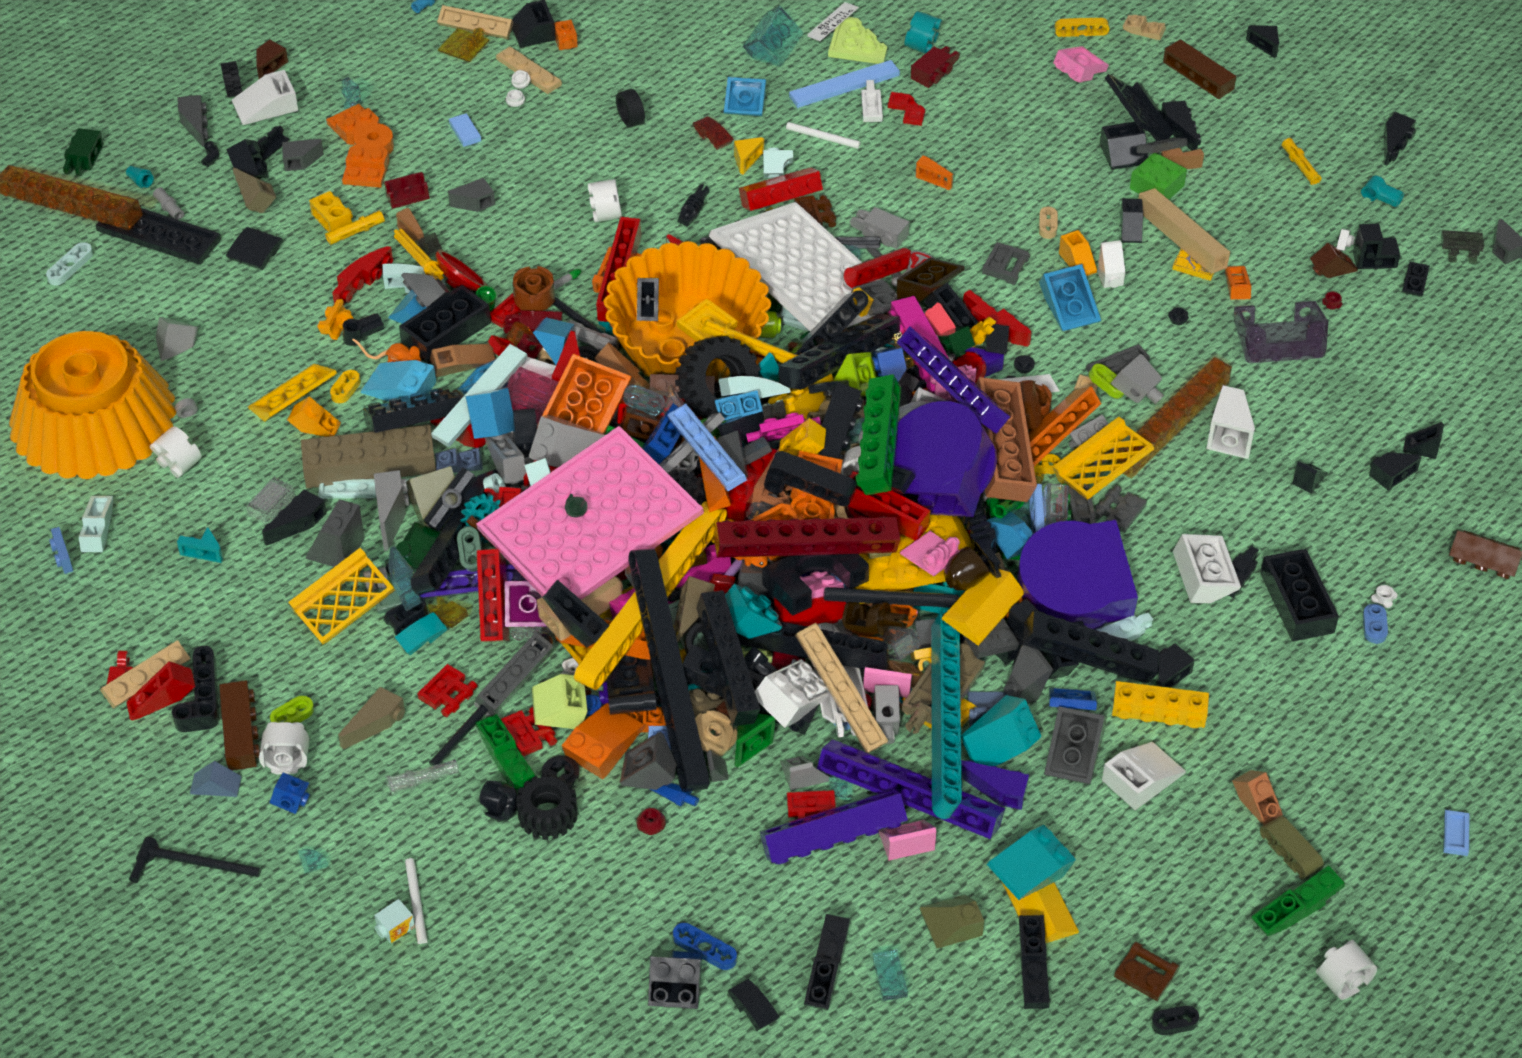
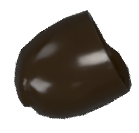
[944,546,989,591]

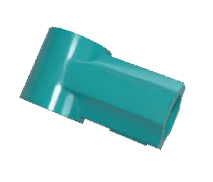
[1361,176,1404,207]

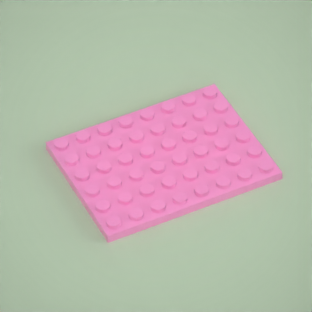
[476,426,704,600]

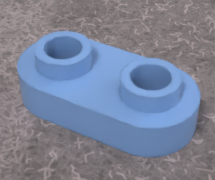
[1363,604,1388,644]

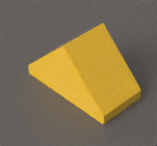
[734,137,764,175]

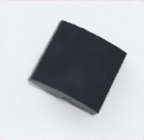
[226,227,283,270]

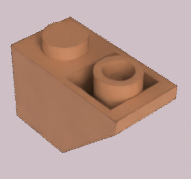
[1232,770,1283,825]

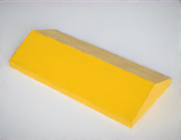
[248,364,337,422]
[942,569,1024,646]
[1001,881,1079,943]

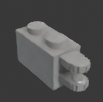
[849,207,909,249]

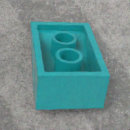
[961,695,1042,766]
[987,825,1076,900]

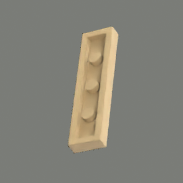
[437,5,514,39]
[496,46,562,94]
[100,640,191,709]

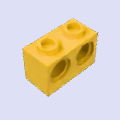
[309,191,353,232]
[779,418,826,456]

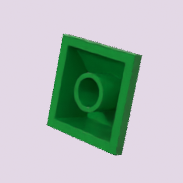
[734,714,775,768]

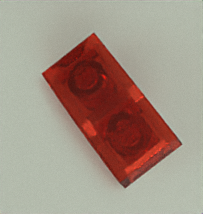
[692,116,734,150]

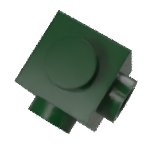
[938,326,975,358]

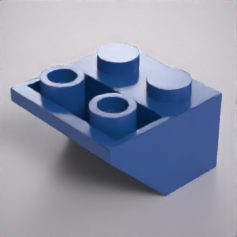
[872,346,907,382]

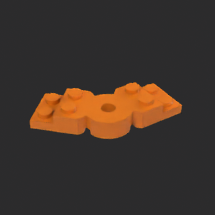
[326,104,394,188]
[751,451,843,560]

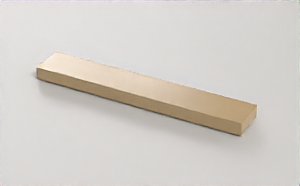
[796,623,888,754]

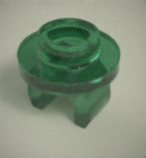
[565,493,588,518]

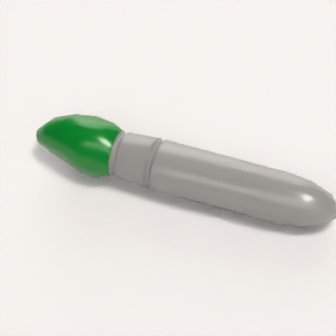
[554,269,582,290]

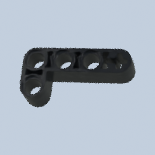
[764,451,857,506]
[171,646,219,732]

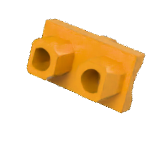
[317,299,354,340]

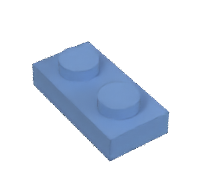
[49,527,73,574]

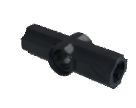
[423,467,478,532]

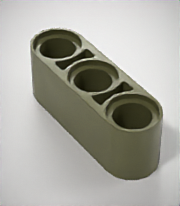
[1260,816,1324,880]

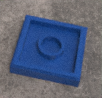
[1048,688,1097,710]

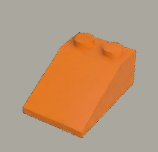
[561,703,645,779]

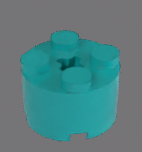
[904,11,942,54]

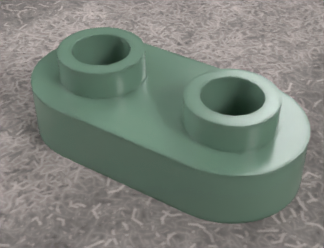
[457,527,483,572]

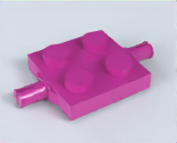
[746,413,821,443]

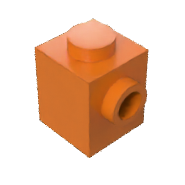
[555,20,577,50]

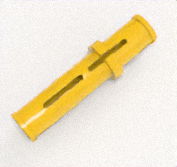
[1281,138,1322,185]
[325,210,385,245]

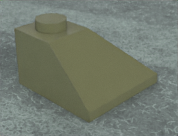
[920,895,984,949]

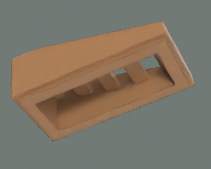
[396,207,425,248]

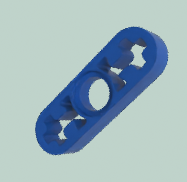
[673,923,737,970]

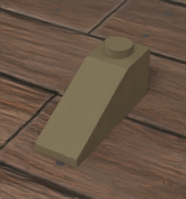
[674,576,715,642]
[338,687,405,749]

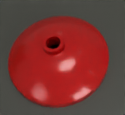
[436,249,487,291]

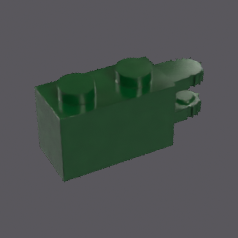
[63,128,104,176]

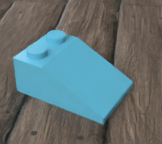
[361,360,436,402]

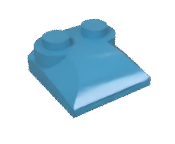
[724,77,766,116]

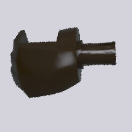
[842,602,908,637]

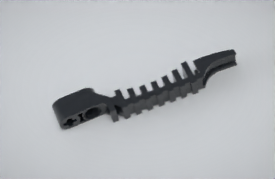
[957,505,1001,578]

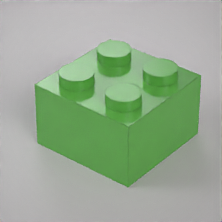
[1130,153,1187,200]

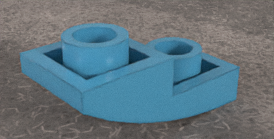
[715,390,763,421]

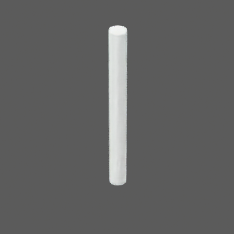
[786,122,861,149]
[405,858,427,944]

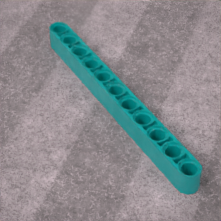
[931,608,962,819]

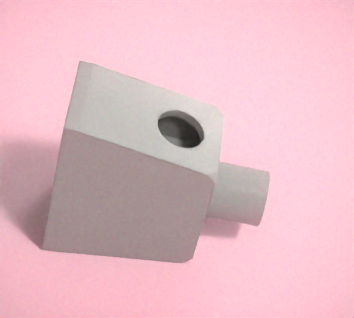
[1111,354,1164,405]
[872,685,900,744]

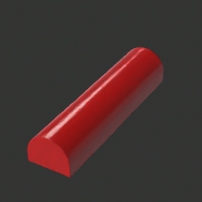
[844,248,911,289]

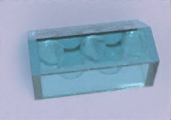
[742,5,803,67]

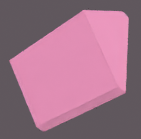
[879,819,936,860]

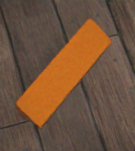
[699,436,731,512]

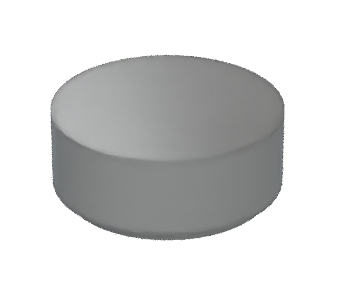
[175,398,198,418]

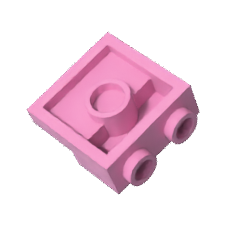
[1053,46,1109,83]

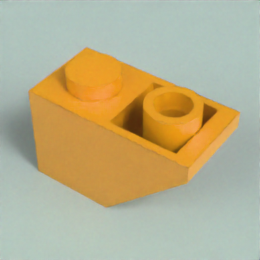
[1059,230,1097,276]
[287,396,341,437]

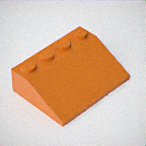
[536,354,632,434]

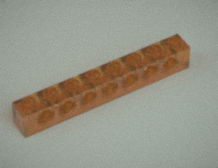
[0,165,143,230]
[1116,357,1232,479]

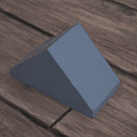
[190,761,242,797]

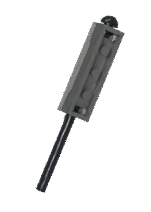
[429,632,554,768]

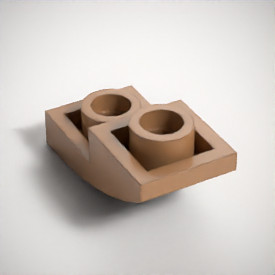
[1161,148,1204,169]

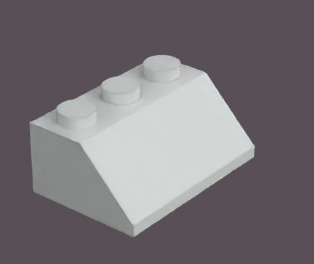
[1173,534,1241,603]

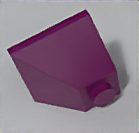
[505,580,547,627]

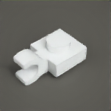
[1337,228,1355,251]

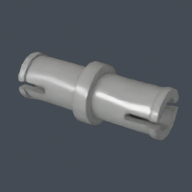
[153,187,185,220]

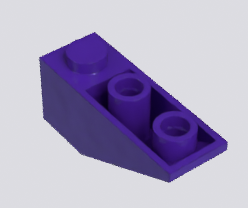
[961,760,1029,810]

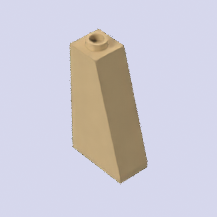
[537,576,623,641]

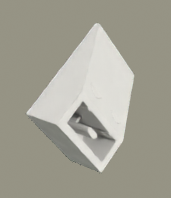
[232,70,298,125]
[755,659,831,728]
[1102,742,1186,810]

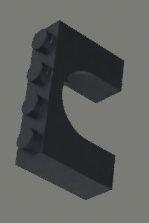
[762,554,869,616]

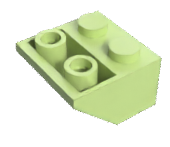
[532,674,587,729]

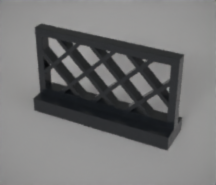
[1105,74,1175,141]

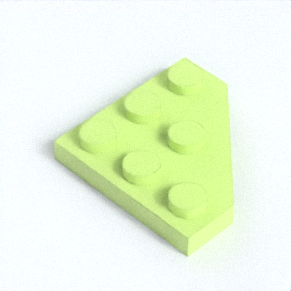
[828,17,887,64]

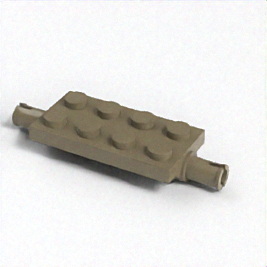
[901,639,985,734]

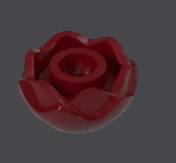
[636,808,666,835]

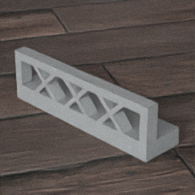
[659,412,725,474]

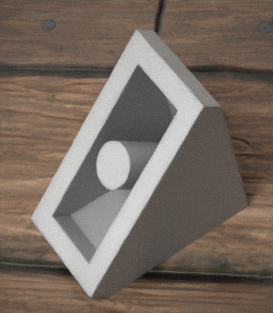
[156,317,198,361]
[780,756,833,790]

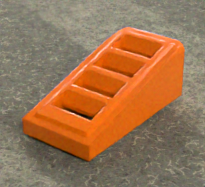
[916,155,953,190]
[1225,266,1252,299]

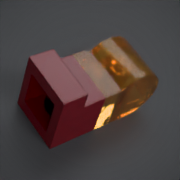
[506,322,543,359]

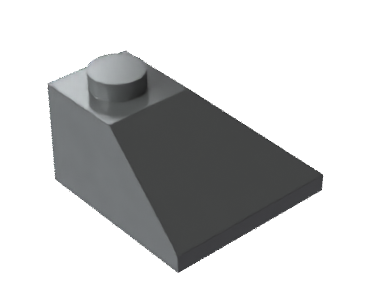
[1003,643,1053,703]
[620,731,676,790]

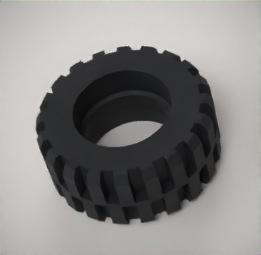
[675,336,762,419]

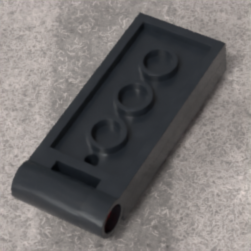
[363,388,465,433]
[606,655,657,715]

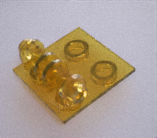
[438,27,489,62]

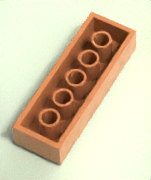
[976,377,1037,502]

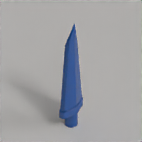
[650,783,699,806]

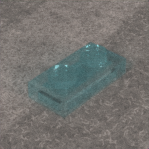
[872,950,908,1001]

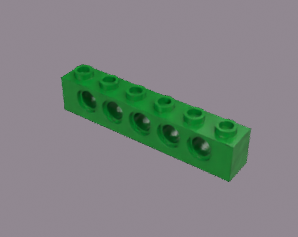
[856,374,901,495]

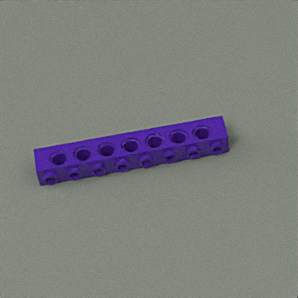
[896,326,1010,434]
[817,739,1005,839]

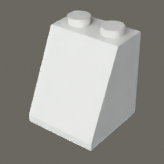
[1206,385,1255,459]

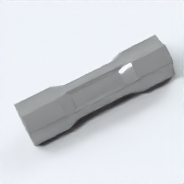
[567,320,619,351]

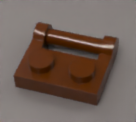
[1114,941,1180,1002]

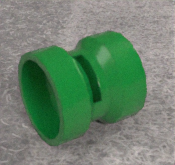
[476,286,496,312]

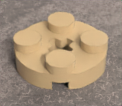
[695,710,737,757]

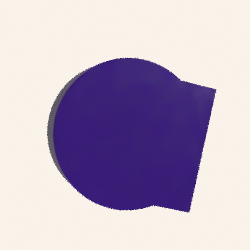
[894,401,997,517]
[1017,520,1138,630]

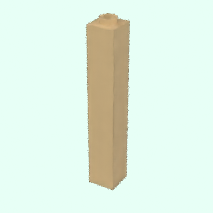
[1138,188,1230,274]

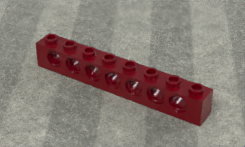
[714,516,900,558]

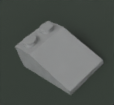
[528,415,605,467]
[374,470,409,551]

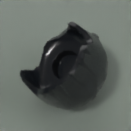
[479,780,517,822]

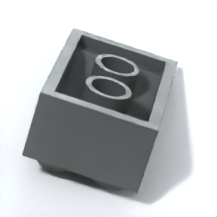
[1044,706,1106,785]

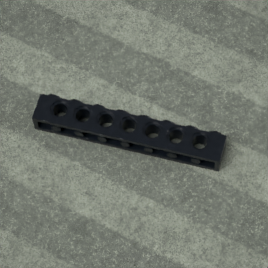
[778,314,900,390]

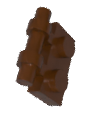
[794,195,836,228]

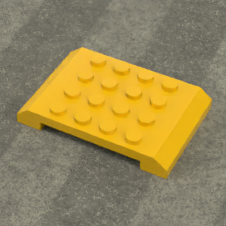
[853,515,978,604]

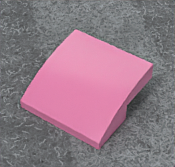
[863,667,912,698]

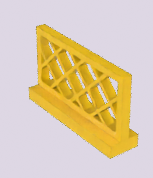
[1053,417,1154,500]
[288,548,395,645]

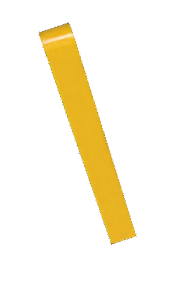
[574,501,727,690]

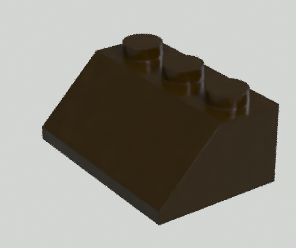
[897,258,965,303]

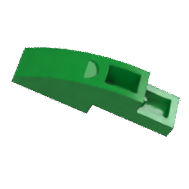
[476,714,535,790]
[1251,865,1345,936]

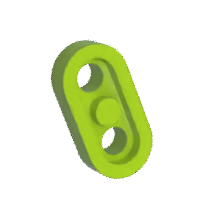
[1089,364,1125,399]
[270,696,314,723]

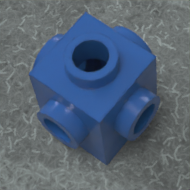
[270,772,310,814]

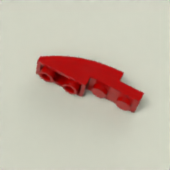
[332,246,393,305]
[963,290,1032,347]

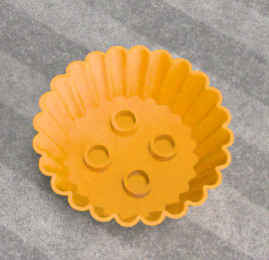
[604,241,771,384]
[9,331,176,479]

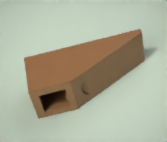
[430,344,495,377]

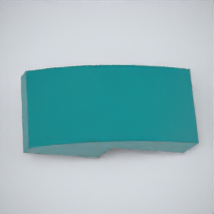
[395,612,448,655]

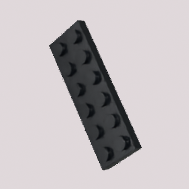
[95,200,221,265]

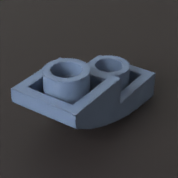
[435,448,483,473]

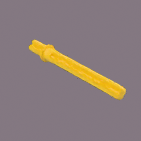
[394,228,444,280]
[702,319,798,363]

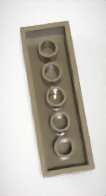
[301,425,436,489]

